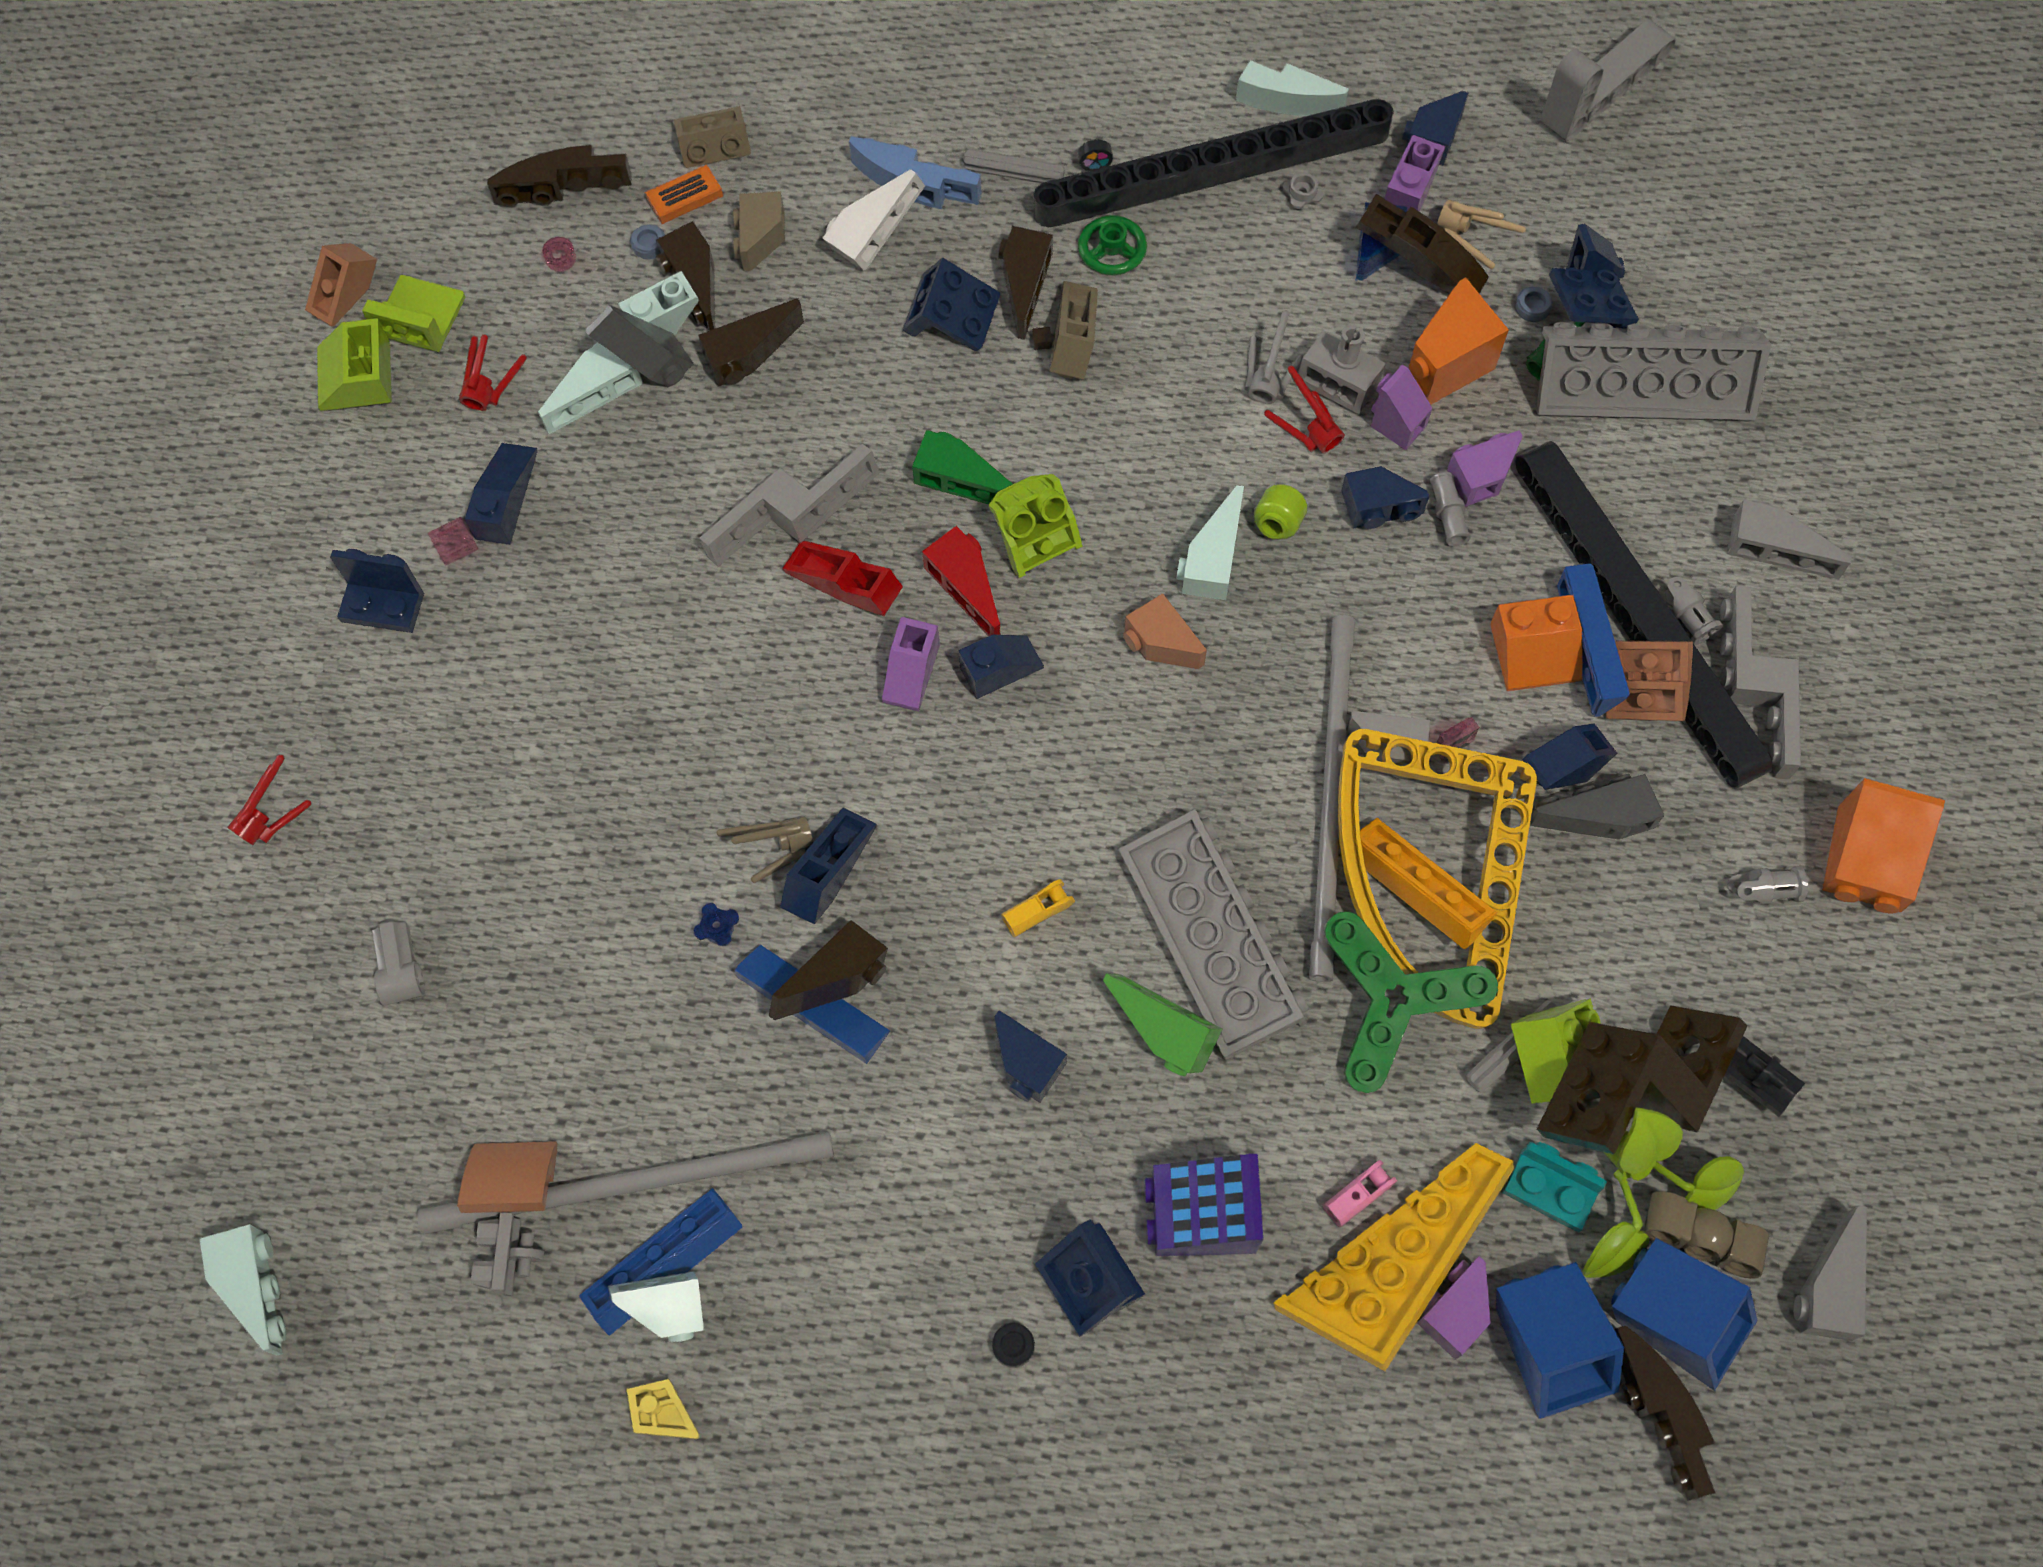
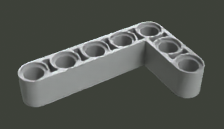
[1541,19,1676,142]

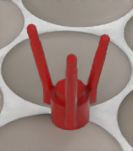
[459,334,527,411]
[1264,365,1345,454]
[227,755,311,846]

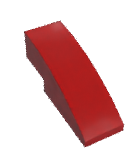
[782,540,903,616]

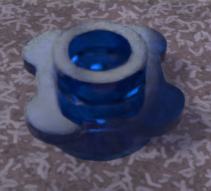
[694,903,739,947]

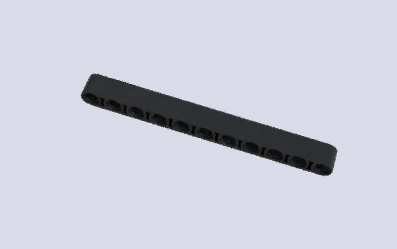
[1034,99,1394,228]
[1515,441,1773,789]

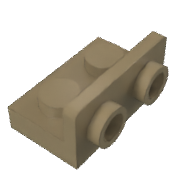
[674,106,751,168]

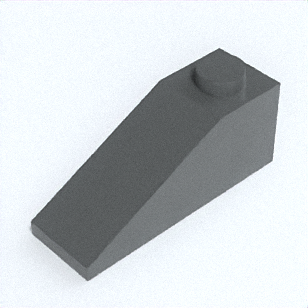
[585,305,694,387]

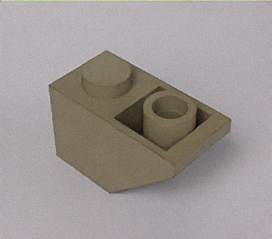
[733,191,785,272]

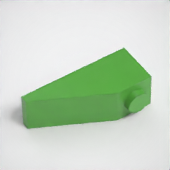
[1103,973,1222,1076]

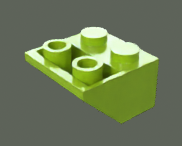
[317,318,392,411]
[1511,998,1601,1104]

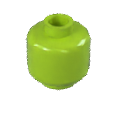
[1254,484,1307,539]

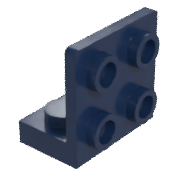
[902,257,1000,351]
[1549,268,1639,328]
[330,549,425,633]

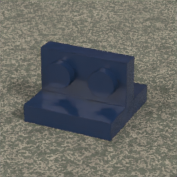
[1035,1219,1145,1337]

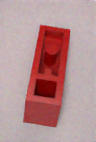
[922,525,1001,636]

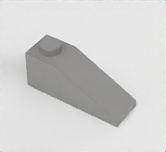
[1727,499,1852,580]
[1793,1206,1867,1341]

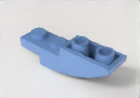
[849,136,981,209]

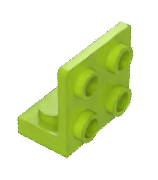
[362,275,466,352]

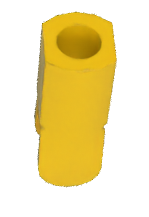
[1001,879,1075,938]

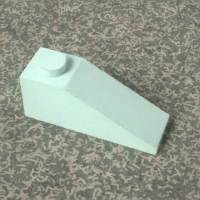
[538,342,643,434]
[1176,485,1244,600]

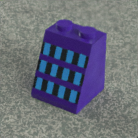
[1144,1154,1263,1256]

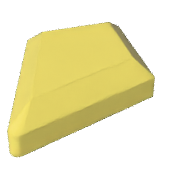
[627,1379,700,1439]

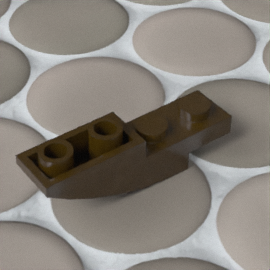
[487,144,632,207]
[1356,194,1489,294]
[1614,1325,1715,1501]

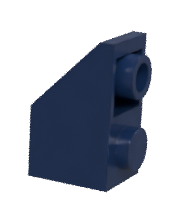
[1341,466,1429,529]
[1522,723,1618,790]

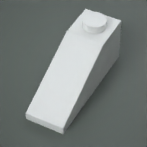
[823,169,925,271]

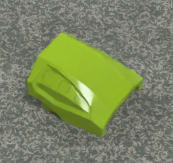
[988,474,1083,578]

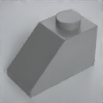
[1347,711,1430,779]

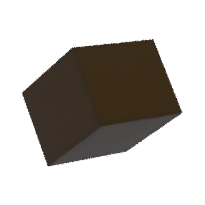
[1032,327,1052,350]

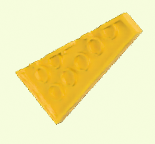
[1273,1143,1514,1371]

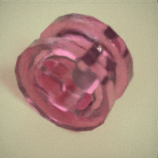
[542,237,576,272]

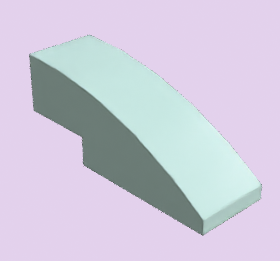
[1236,60,1349,116]

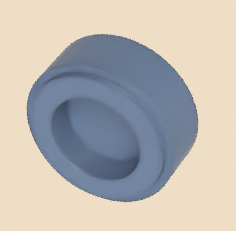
[630,224,665,260]
[1515,286,1553,322]

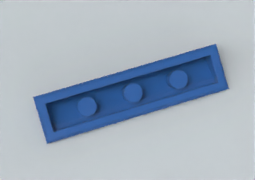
[1557,564,1630,717]
[734,945,890,1064]
[579,1188,743,1335]

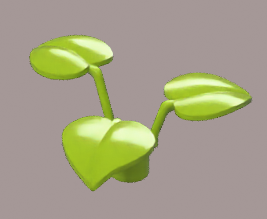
[1582,1108,1745,1278]

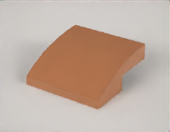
[1606,640,1693,721]
[457,1141,558,1213]

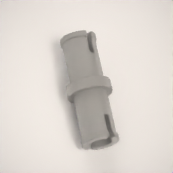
[1430,472,1471,546]

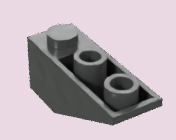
[1530,774,1664,840]

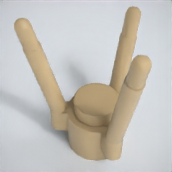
[1437,200,1526,269]

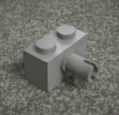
[1299,325,1386,414]

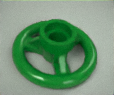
[1078,215,1147,275]

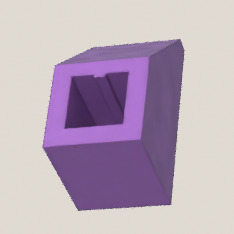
[1385,135,1445,212]
[1371,364,1432,450]
[1447,430,1523,506]
[882,617,940,712]
[1417,1256,1491,1360]

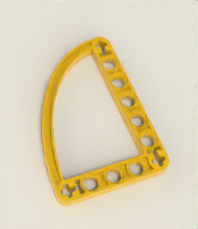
[1338,729,1537,1029]

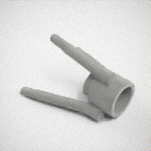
[1244,310,1303,404]

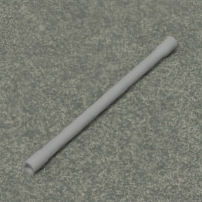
[1309,615,1355,982]
[417,1132,834,1234]

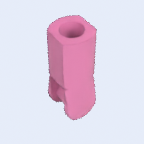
[1323,1160,1398,1227]

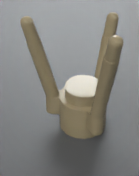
[717,816,813,883]

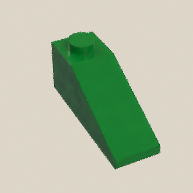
[912,430,1013,505]

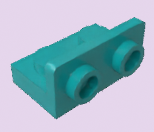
[1502,1142,1607,1233]

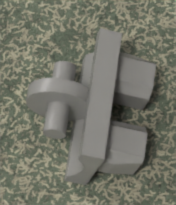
[471,1213,544,1296]

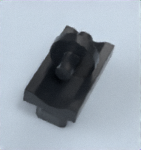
[1724,1036,1805,1117]

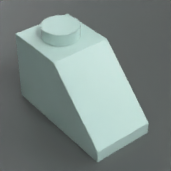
[608,1272,704,1342]

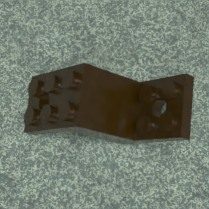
[1536,1005,1747,1154]

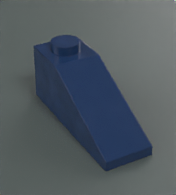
[465,443,538,545]
[780,808,877,925]

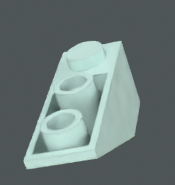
[200,1224,286,1356]

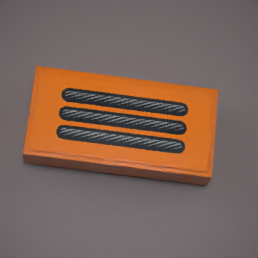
[645,164,723,224]

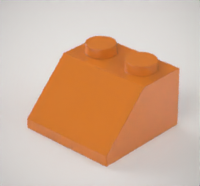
[1490,595,1582,691]

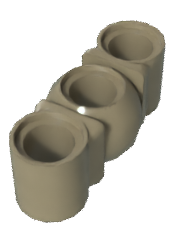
[1644,1191,1769,1279]

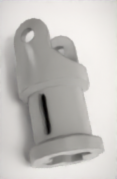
[1665,577,1723,645]
[1727,866,1808,904]

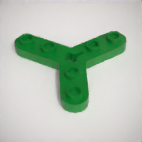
[1324,912,1498,1093]

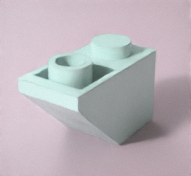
[618,271,699,335]

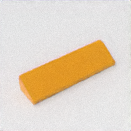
[1360,818,1497,949]

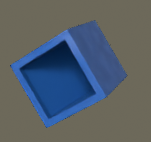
[1611,1238,1758,1391]
[1496,1262,1624,1419]

